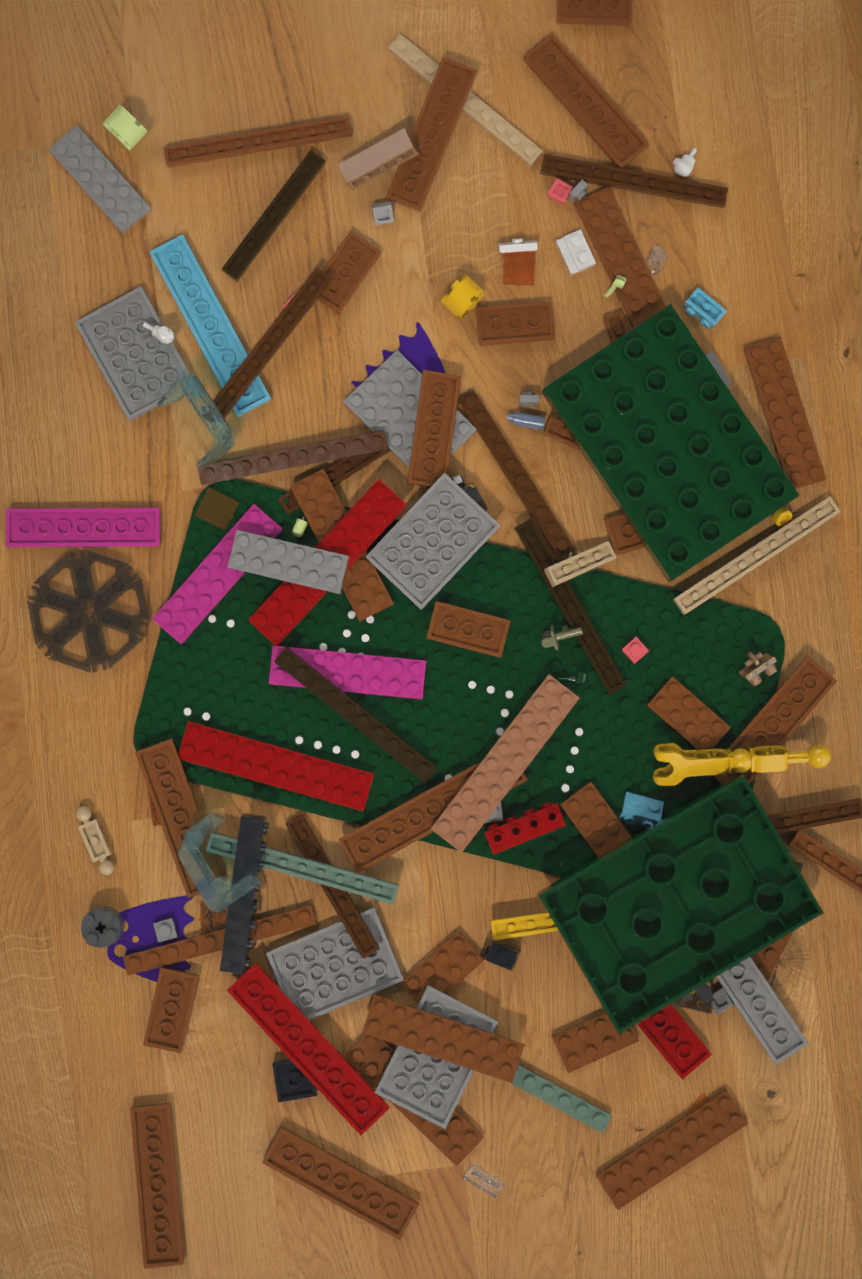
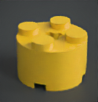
[440,275,485,320]

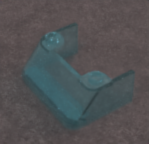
[157,374,236,467]
[178,813,263,912]

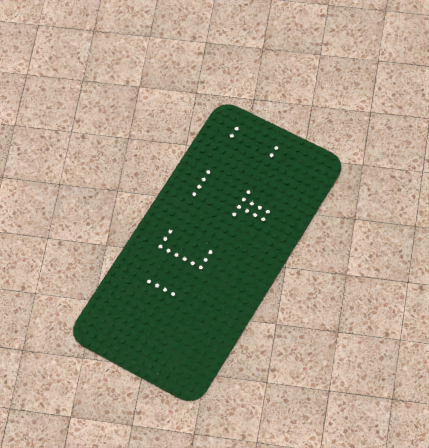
[133,479,785,877]

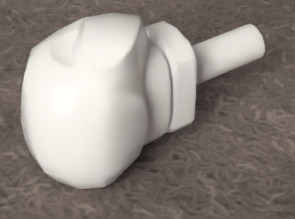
[673,148,697,177]
[143,322,175,344]

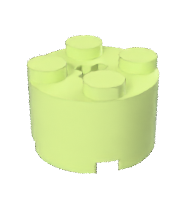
[103,104,148,151]

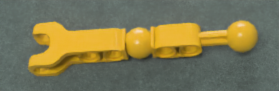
[653,743,831,786]

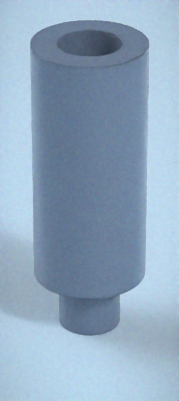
[507,412,545,431]

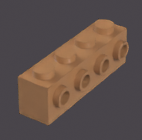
[338,128,418,190]

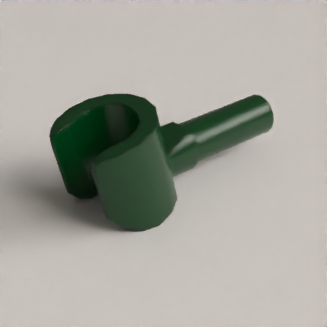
[559,672,586,684]

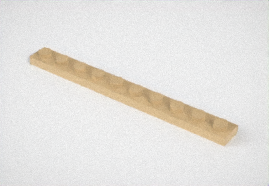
[388,34,543,167]
[673,496,841,615]

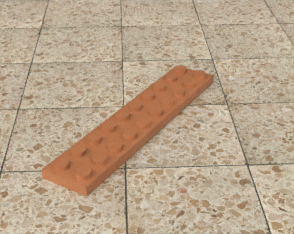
[431,674,579,853]

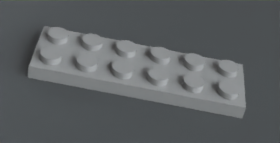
[48,125,151,234]
[228,530,349,594]
[717,957,809,1065]

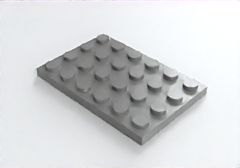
[74,286,196,421]
[343,350,477,469]
[366,473,500,610]
[266,907,404,1020]
[375,985,498,1129]

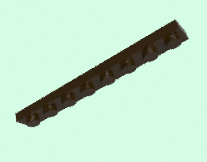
[221,150,326,282]

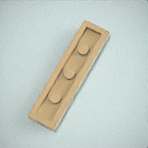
[544,541,617,587]

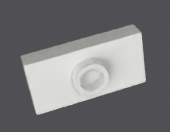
[498,238,538,253]

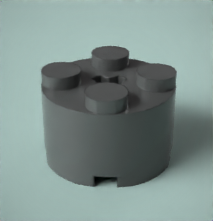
[81,906,125,948]

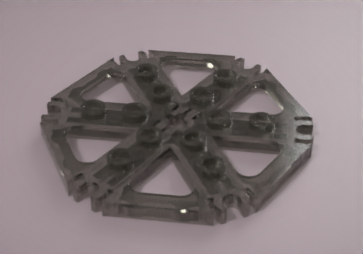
[27,550,150,673]

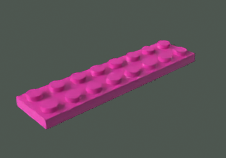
[152,504,283,644]
[6,508,160,548]
[269,646,426,699]

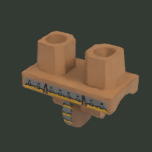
[739,652,777,686]

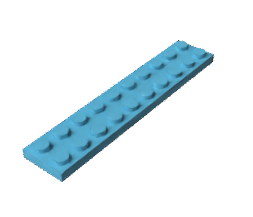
[150,234,271,417]

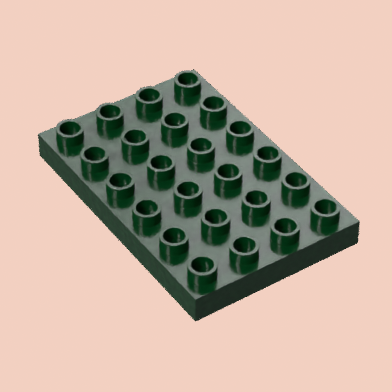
[541,304,800,582]
[537,775,824,1034]

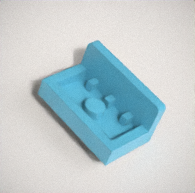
[683,288,727,330]
[619,792,664,829]

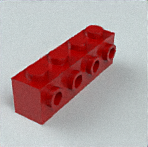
[484,801,566,855]

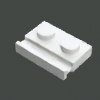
[555,229,596,276]

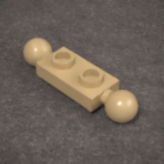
[76,806,114,875]

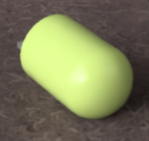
[292,517,308,537]

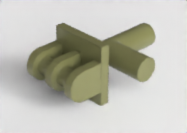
[542,625,583,650]

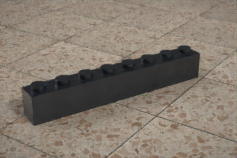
[220,813,269,975]

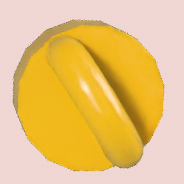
[771,507,792,527]

